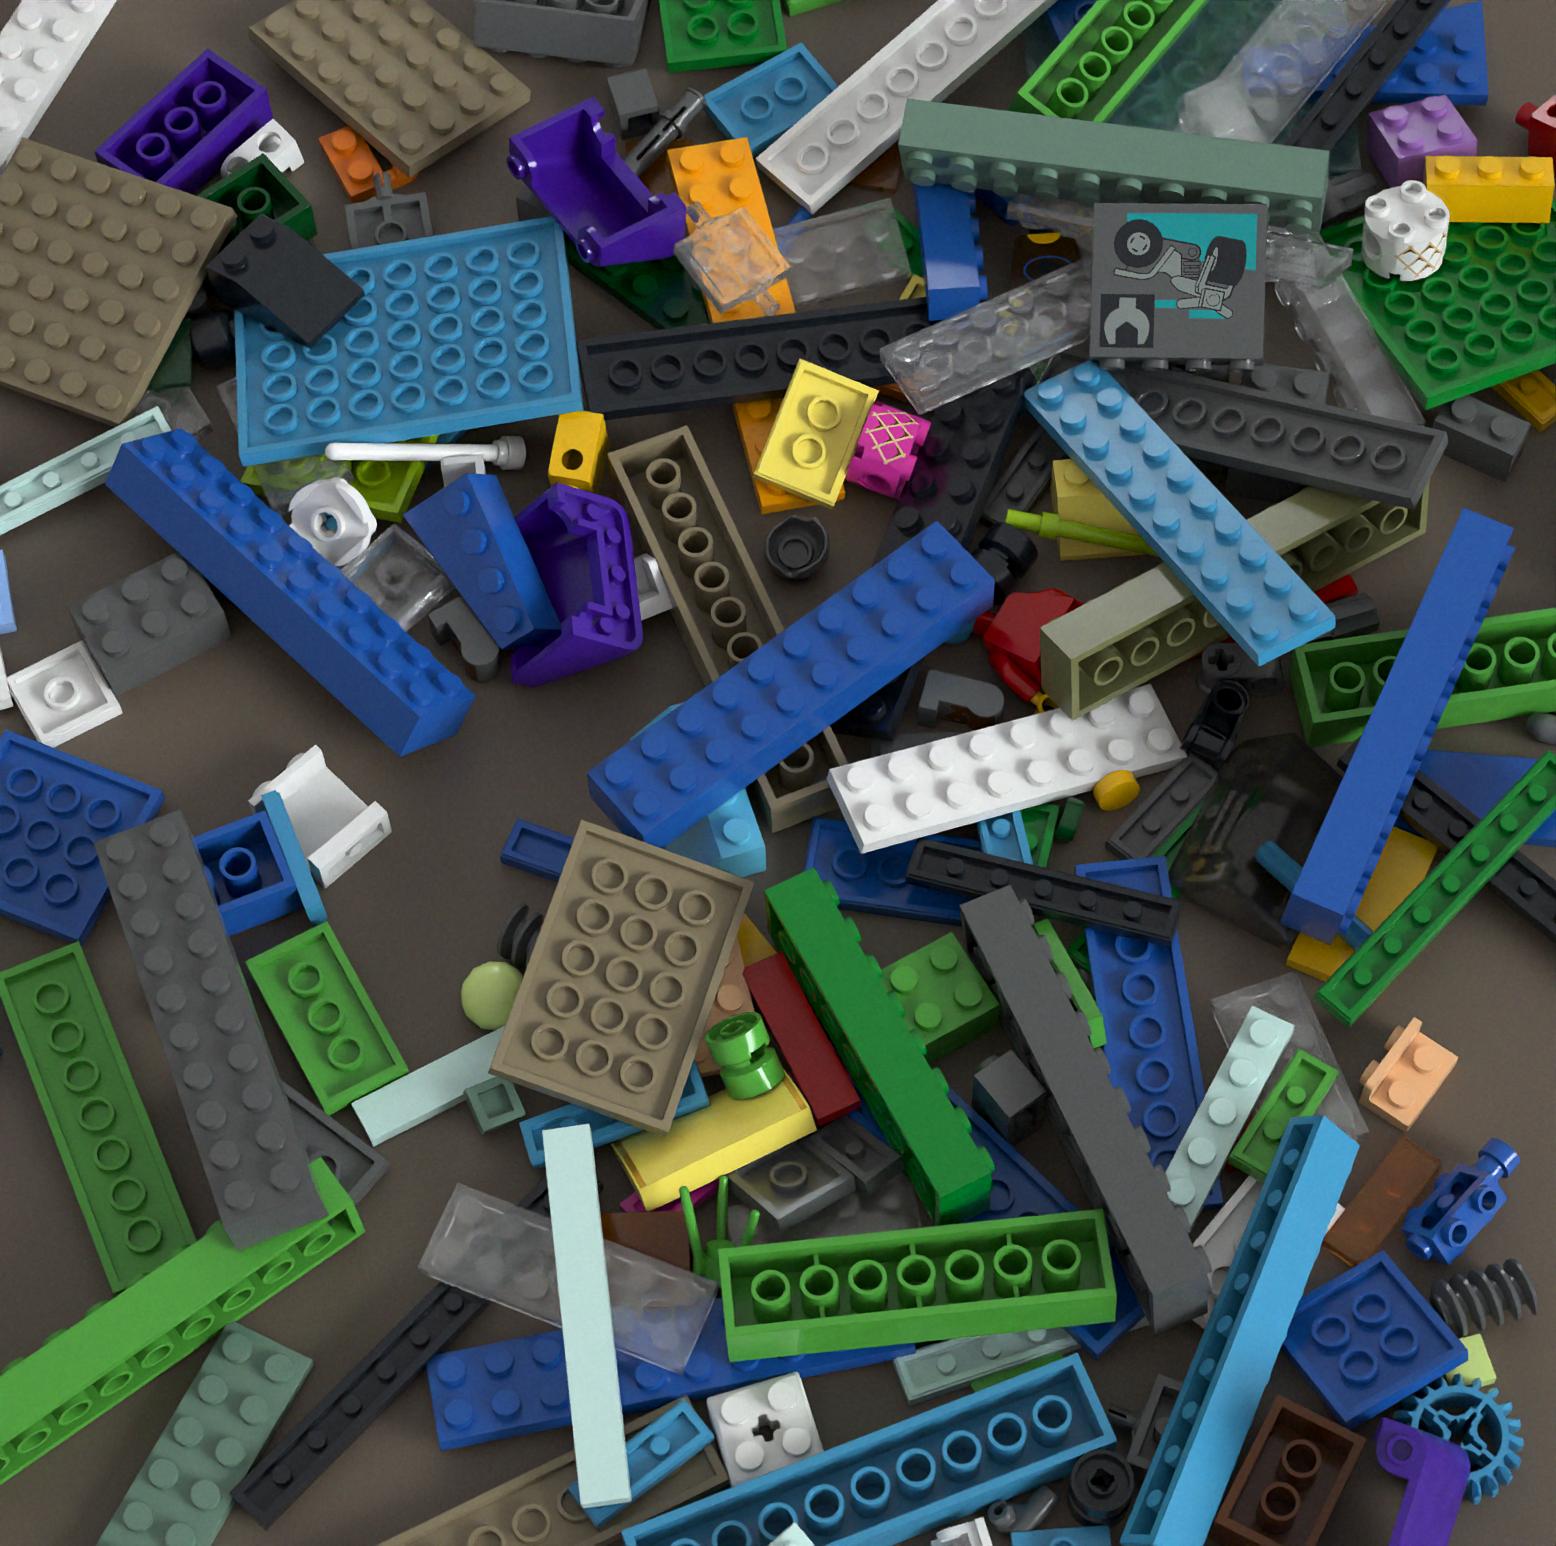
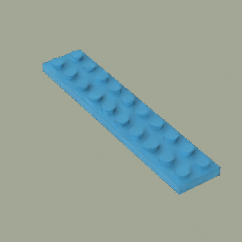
[1023,360,1336,667]

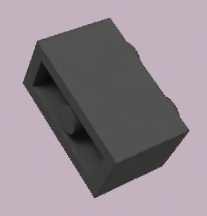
[1433,395,1531,482]
[971,1049,1047,1147]

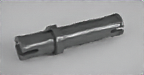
[623,87,707,178]

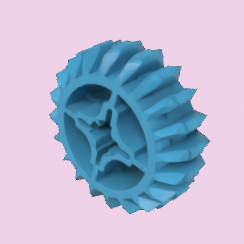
[1392,1373,1524,1506]

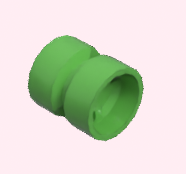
[704,1012,785,1100]

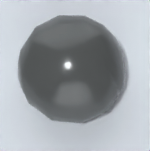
[765,514,830,580]

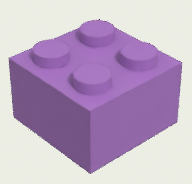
[1368,95,1477,188]

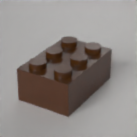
[1209,1394,1367,1546]

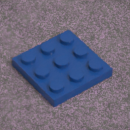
[1280,1250,1468,1430]

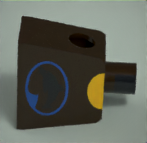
[1009,218,1090,315]

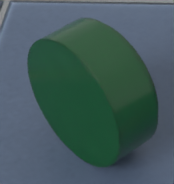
[1054,796,1085,843]

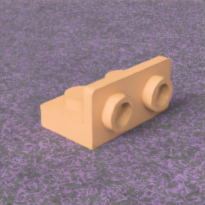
[1359,1017,1458,1133]

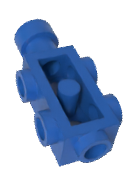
[1401,1138,1520,1265]

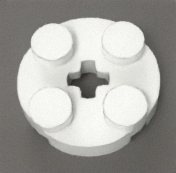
[288,477,377,566]

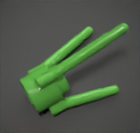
[679,1175,760,1288]

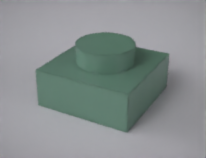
[463,1076,526,1135]

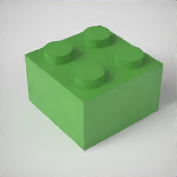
[880,932,1000,1064]

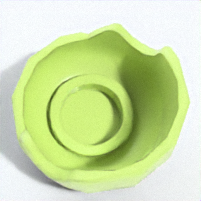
[461,961,523,1031]

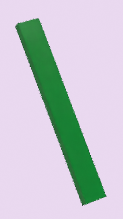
[1313,750,1556,1029]

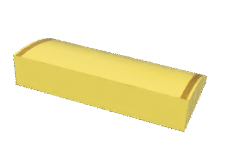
[611,1069,817,1212]

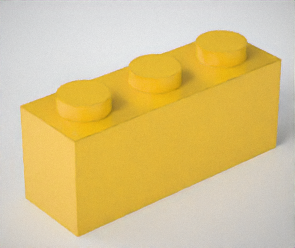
[1423,156,1555,223]

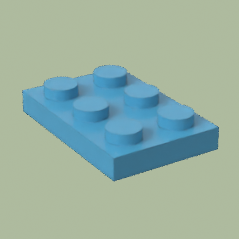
[703,42,839,157]

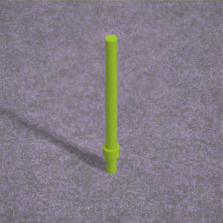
[1004,509,1159,557]

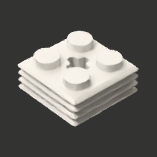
[707,1372,824,1488]

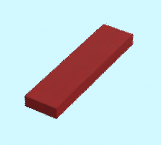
[742,951,861,1126]

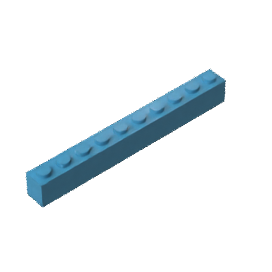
[1119,1115,1360,1546]

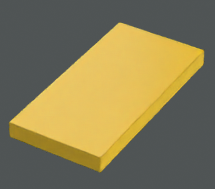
[1286,826,1438,982]

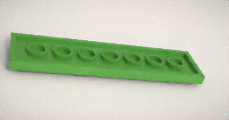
[0,941,197,1297]

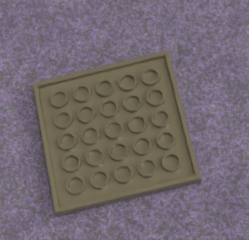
[0,138,237,427]

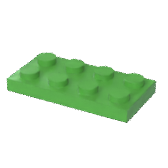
[245,921,409,1115]

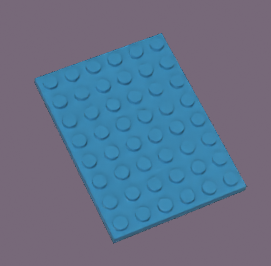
[234,216,583,467]

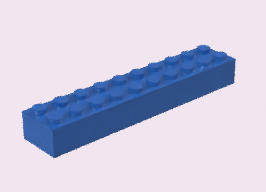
[105,428,476,757]
[1280,507,1515,946]
[587,521,995,848]

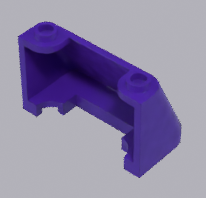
[507,97,686,267]
[510,482,643,687]
[1373,1417,1470,1546]

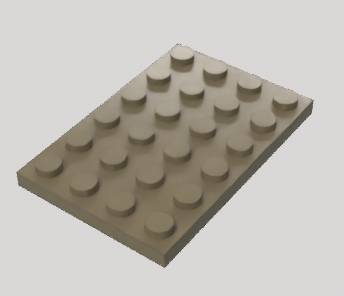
[248,0,531,178]
[488,819,755,1137]

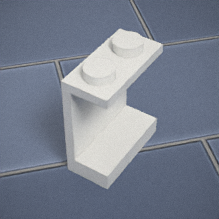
[248,745,392,889]

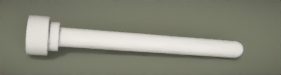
[325,436,526,470]

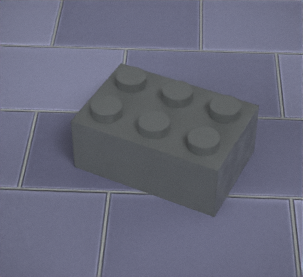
[1224,363,1330,503]
[67,551,232,697]

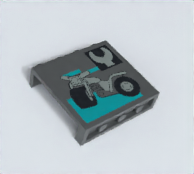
[1089,203,1268,373]

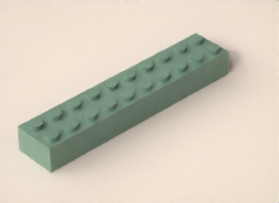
[898,98,1330,234]

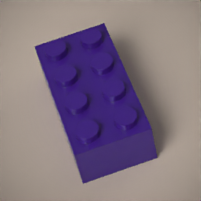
[94,48,273,194]

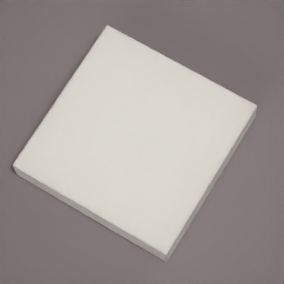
[7,640,123,748]

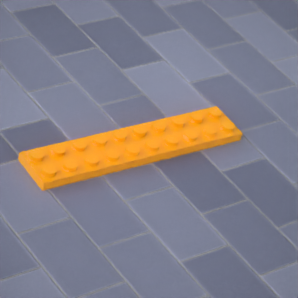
[666,137,845,515]

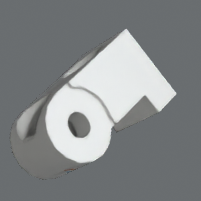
[220,119,305,178]

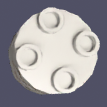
[1361,180,1449,281]

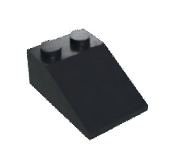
[206,214,365,349]

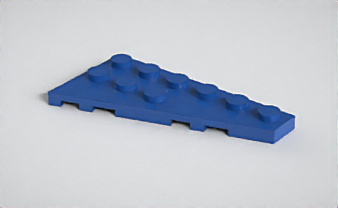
[1240,0,1489,106]

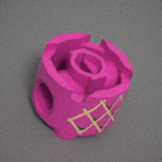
[845,401,931,500]

